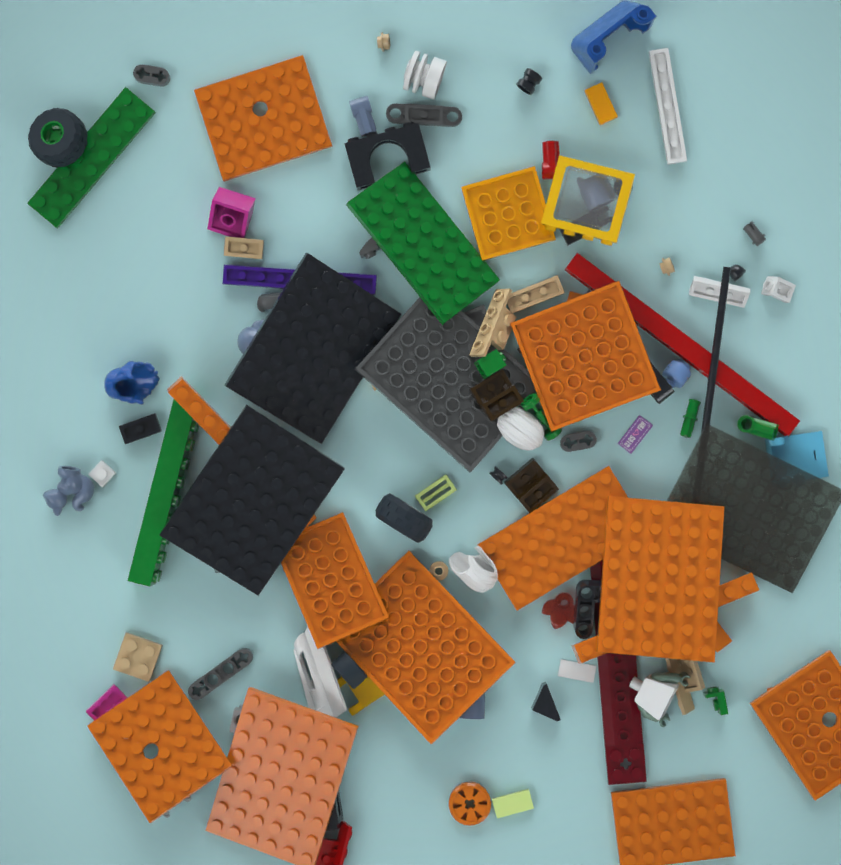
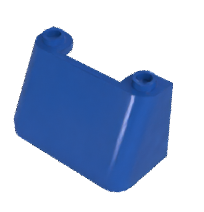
[571,0,657,74]

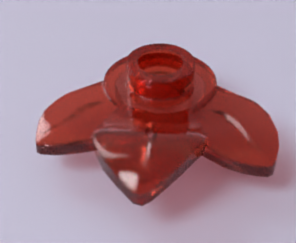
[542,592,575,629]

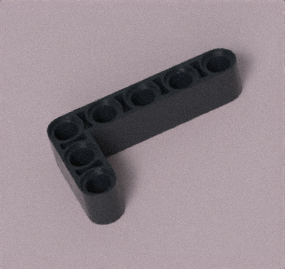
[573,580,602,639]

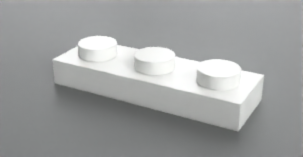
[689,276,750,308]

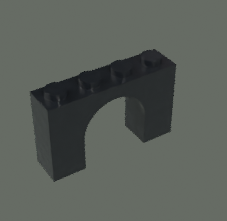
[344,122,431,191]

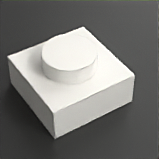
[88,460,116,487]

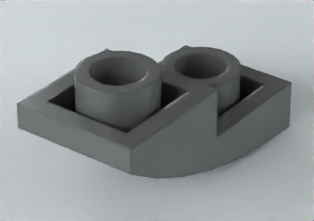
[359,238,379,259]

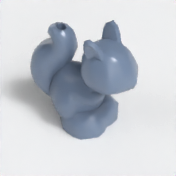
[43,466,94,516]

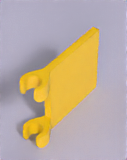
[337,676,385,716]

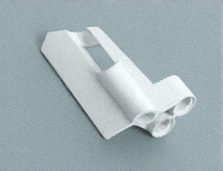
[293,626,347,718]

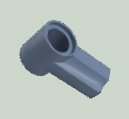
[349,96,377,137]

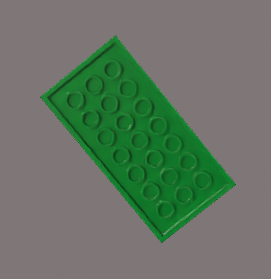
[346,161,500,325]

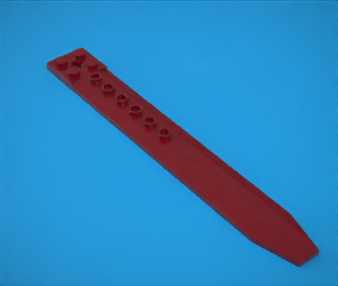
[590,560,647,785]

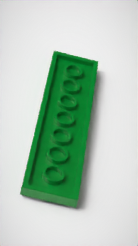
[27,87,156,229]

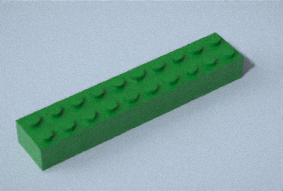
[127,399,200,587]

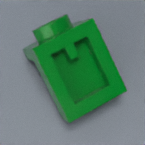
[703,687,728,715]

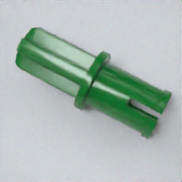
[680,399,701,438]

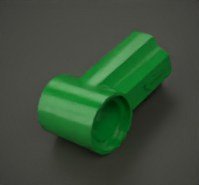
[737,415,779,441]

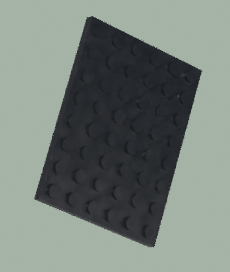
[224,253,401,444]
[159,404,345,596]

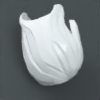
[497,406,544,451]
[448,546,498,593]

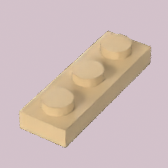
[507,275,565,313]

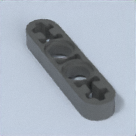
[188,648,253,700]

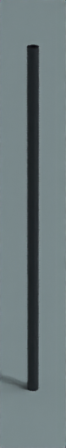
[692,267,731,504]

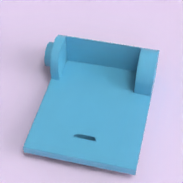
[765,431,829,488]

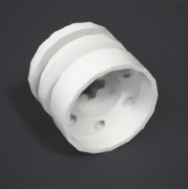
[403,51,447,100]

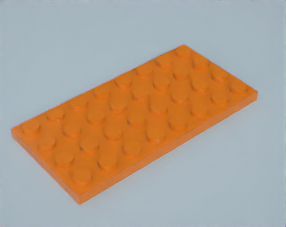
[477,466,628,611]

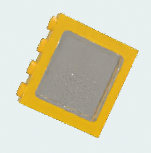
[541,155,635,246]

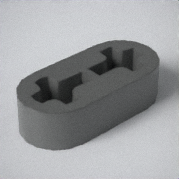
[133,65,170,87]
[560,431,596,452]

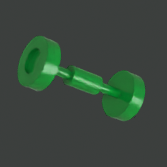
[521,393,562,441]

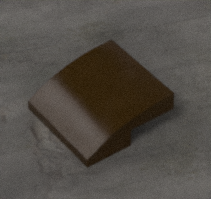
[469,369,524,421]
[504,458,559,513]

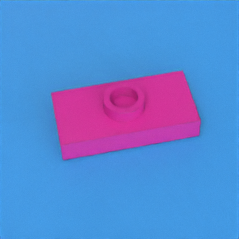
[86,684,128,721]

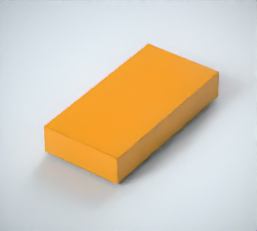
[584,82,618,126]

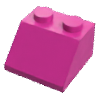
[207,187,256,238]

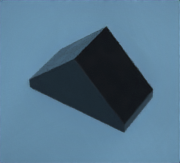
[531,682,561,721]

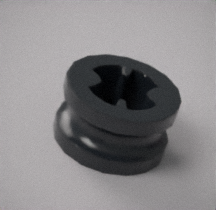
[489,466,508,485]

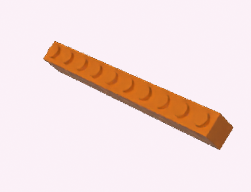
[167,376,317,530]
[571,572,759,664]

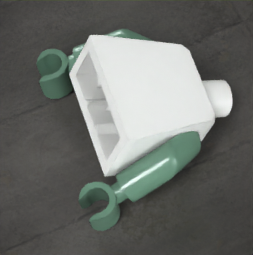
[629,672,691,727]

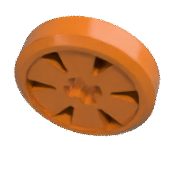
[449,782,491,826]

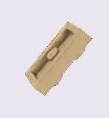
[224,236,264,259]

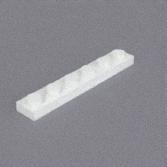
[649,48,687,165]

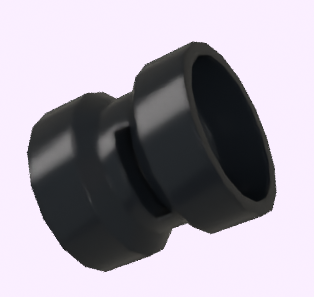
[516,68,542,95]

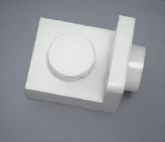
[761,276,796,303]

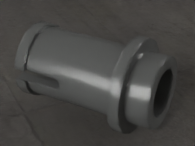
[743,221,766,246]

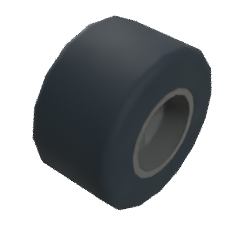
[331,652,367,689]

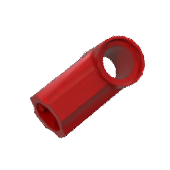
[542,141,560,180]

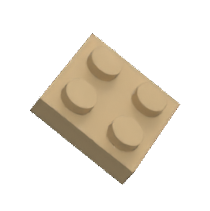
[113,632,163,682]

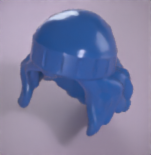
[104,361,160,405]

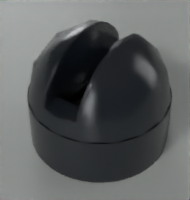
[730,265,746,281]

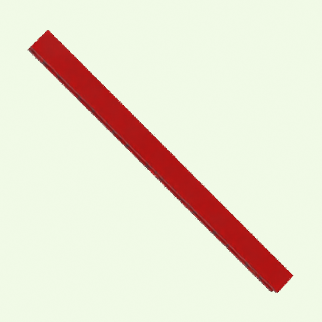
[564,253,801,436]

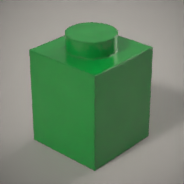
[474,349,506,379]

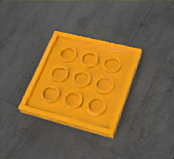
[461,166,556,261]

